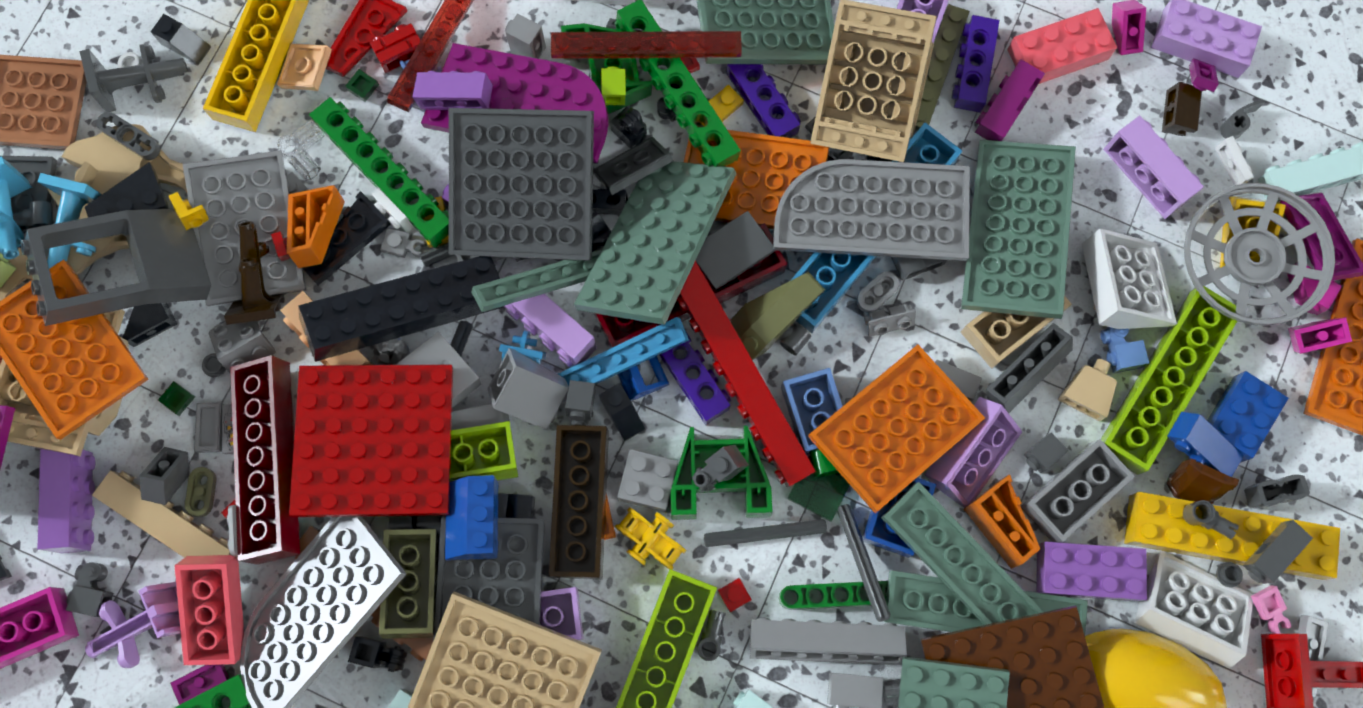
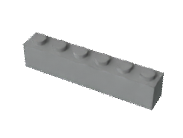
[750,617,907,665]

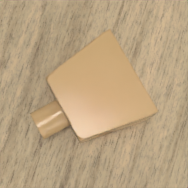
[1058,359,1117,421]

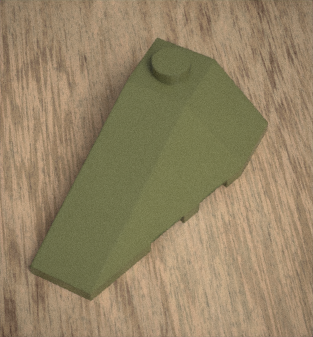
[730,272,825,360]

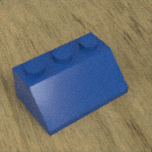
[445,475,498,560]

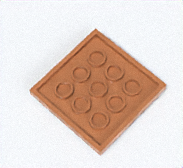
[0,55,87,150]

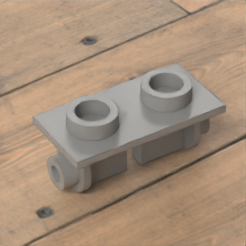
[864,303,916,337]

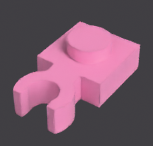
[1251,585,1291,634]

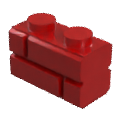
[370,23,427,74]

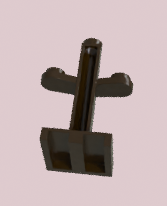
[224,221,285,325]

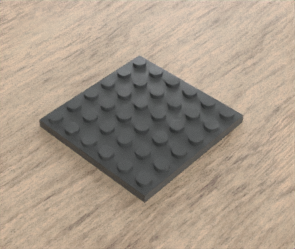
[449,108,594,260]

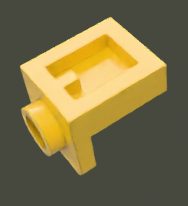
[168,192,209,230]

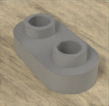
[857,272,899,313]

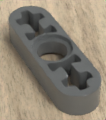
[97,112,160,160]

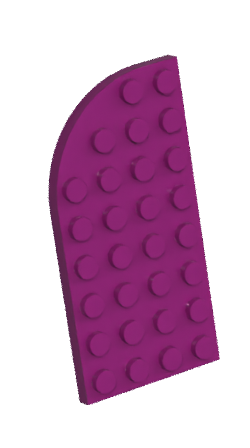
[421,43,608,163]

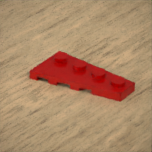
[326,0,407,77]

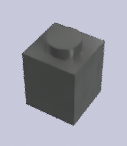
[1024,432,1068,473]

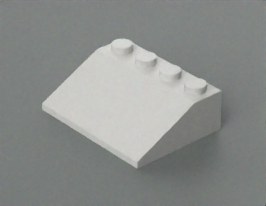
[1082,229,1177,329]
[1135,550,1254,669]

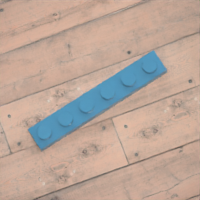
[558,317,689,386]

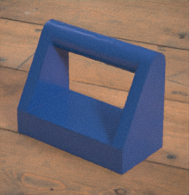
[617,356,669,401]

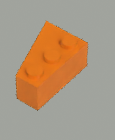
[287,185,345,268]
[964,474,1040,569]

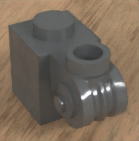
[565,380,596,426]
[692,445,749,492]
[66,562,114,617]

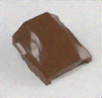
[1166,458,1239,504]

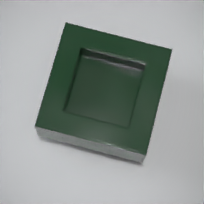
[345,69,379,102]
[158,381,195,416]

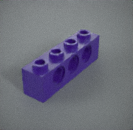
[951,15,1000,113]
[726,64,801,138]
[659,332,732,425]

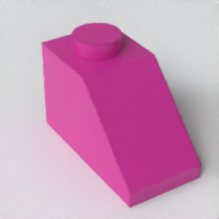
[1111,0,1146,55]
[1287,262,1342,315]
[1288,317,1352,354]

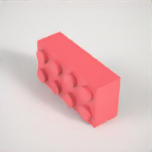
[1007,8,1117,84]
[175,555,244,665]

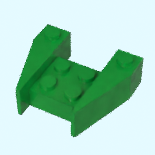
[561,23,653,115]
[671,425,773,520]

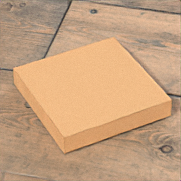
[277,44,332,91]

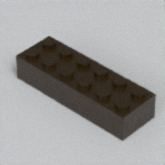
[549,425,609,580]

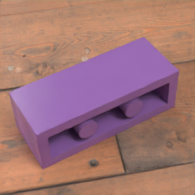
[413,71,493,110]

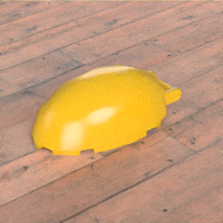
[1085,628,1227,708]

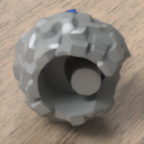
[371,338,410,365]

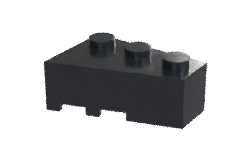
[85,162,170,217]

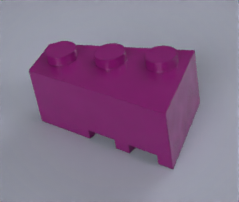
[975,59,1045,141]

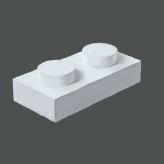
[1215,136,1254,186]
[371,188,414,234]

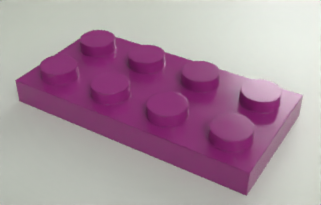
[1279,193,1363,281]

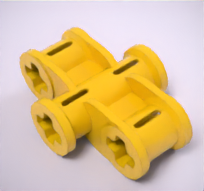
[614,507,687,570]

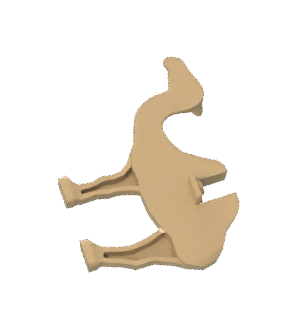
[0,124,187,301]

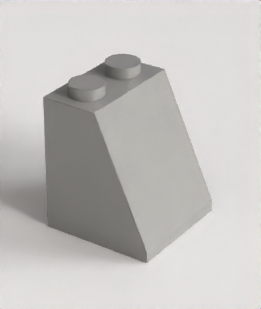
[487,348,569,430]

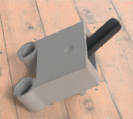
[396,321,481,408]

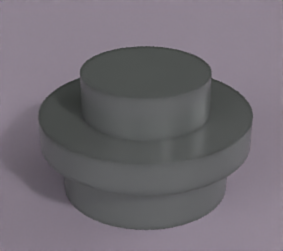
[202,353,226,378]
[1216,562,1243,588]

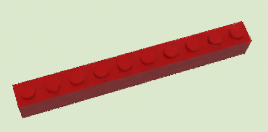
[676,260,816,487]

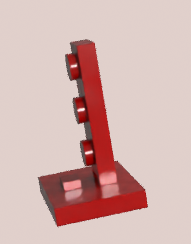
[1261,634,1363,708]

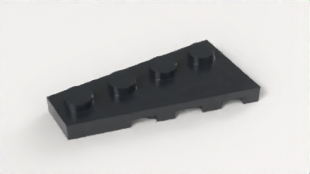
[302,191,391,286]

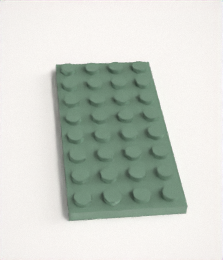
[961,140,1076,319]
[574,161,736,325]

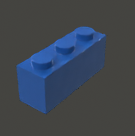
[1167,412,1244,477]

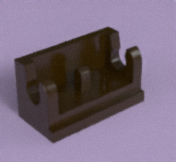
[1162,82,1202,136]

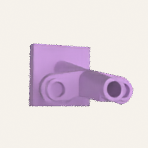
[85,582,181,668]

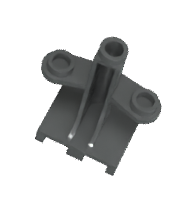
[79,44,188,112]

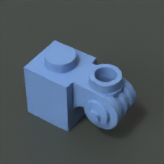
[1100,327,1149,374]

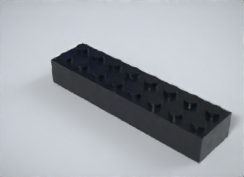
[298,256,504,362]

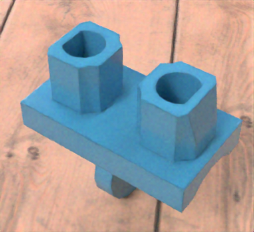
[499,330,547,365]

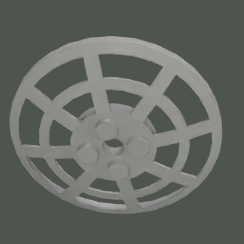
[1184,183,1335,326]

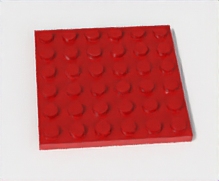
[289,365,453,517]

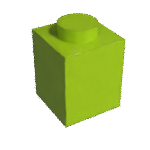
[601,66,626,105]

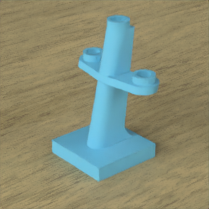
[0,156,31,259]
[38,173,102,269]

